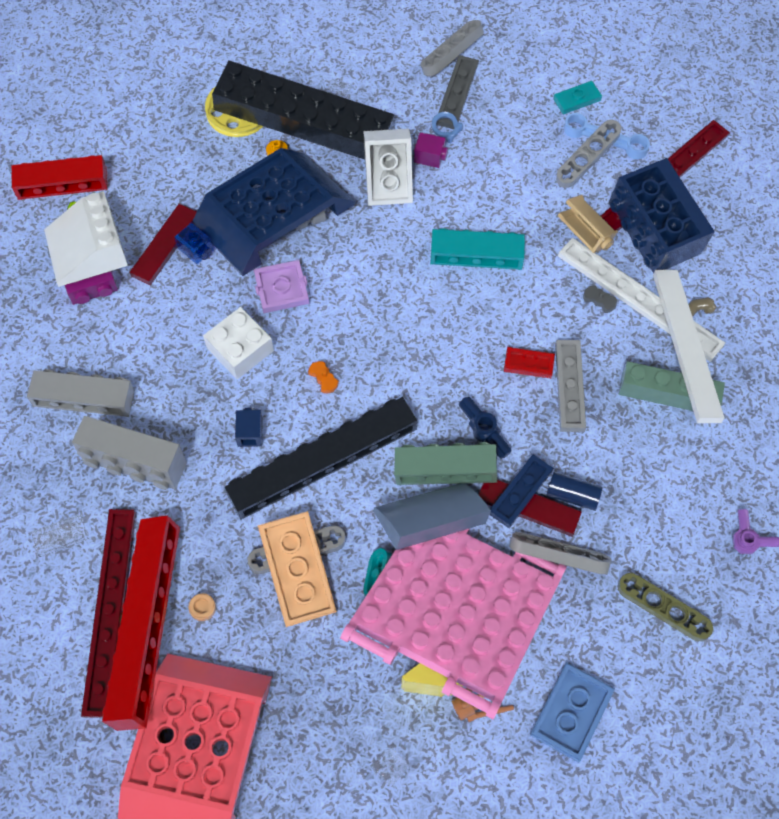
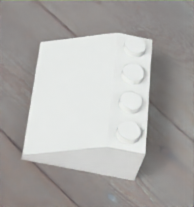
[44,191,128,287]

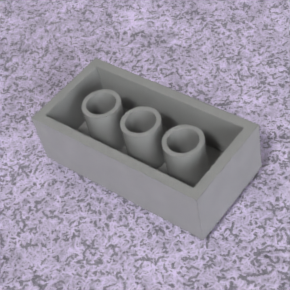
[72,416,187,490]

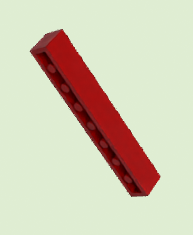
[102,515,180,731]

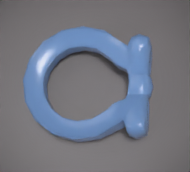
[431,112,463,143]

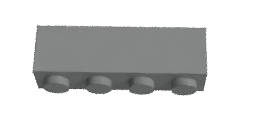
[27,369,135,417]

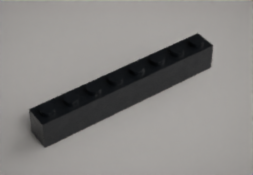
[224,397,417,520]

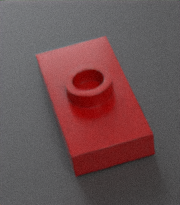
[503,347,555,379]

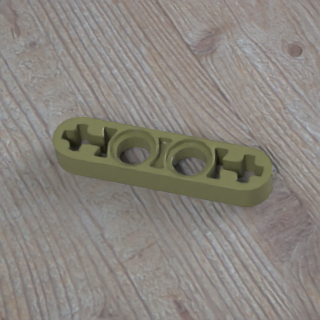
[617,573,714,642]

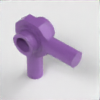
[733,509,779,554]

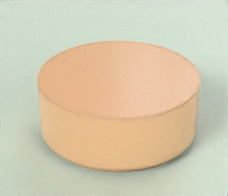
[188,593,216,621]

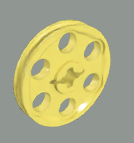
[205,87,263,137]

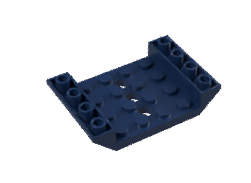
[193,148,355,276]

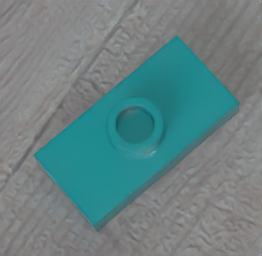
[553,80,602,115]

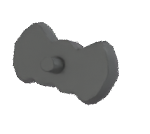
[583,285,617,313]

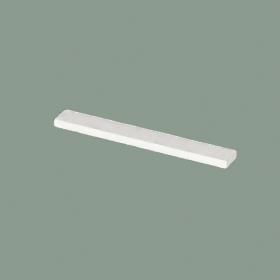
[558,238,725,362]
[653,270,724,423]

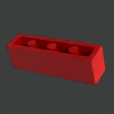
[11,155,108,200]

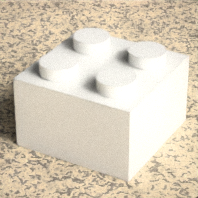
[203,307,274,380]

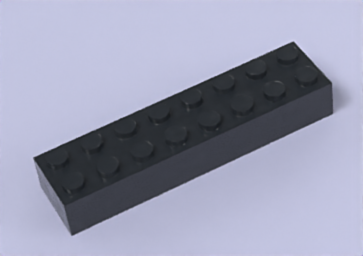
[212,60,395,160]

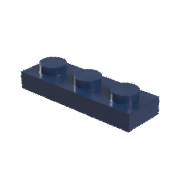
[489,454,554,529]

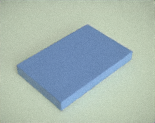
[530,662,615,763]

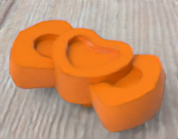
[308,361,339,394]

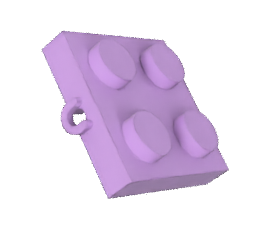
[254,260,309,313]

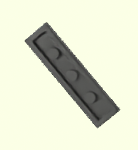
[436,55,479,129]

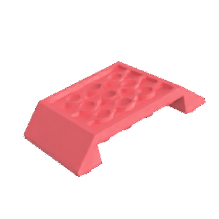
[118,654,272,819]

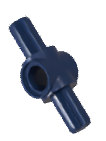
[459,397,511,459]

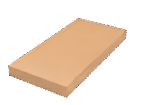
[258,511,337,627]

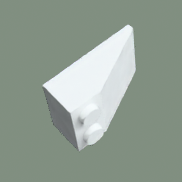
[364,129,413,206]

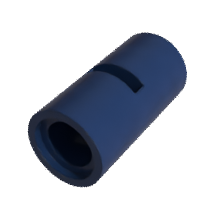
[546,472,603,511]

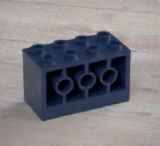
[609,158,715,274]

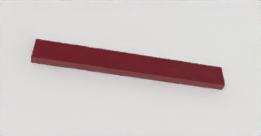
[601,120,730,231]
[81,509,136,718]

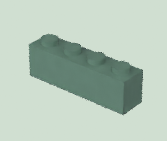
[618,361,725,411]
[394,442,497,485]

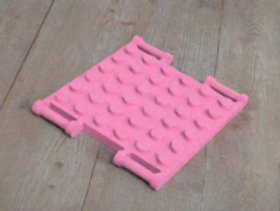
[340,528,567,720]

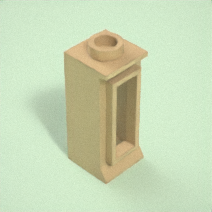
[558,195,618,253]

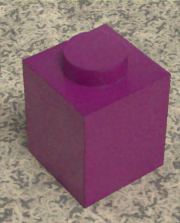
[414,132,448,168]

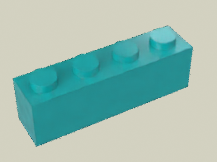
[430,228,525,270]

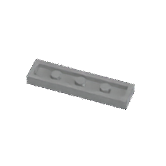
[555,340,586,432]

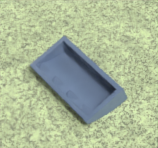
[373,483,491,550]

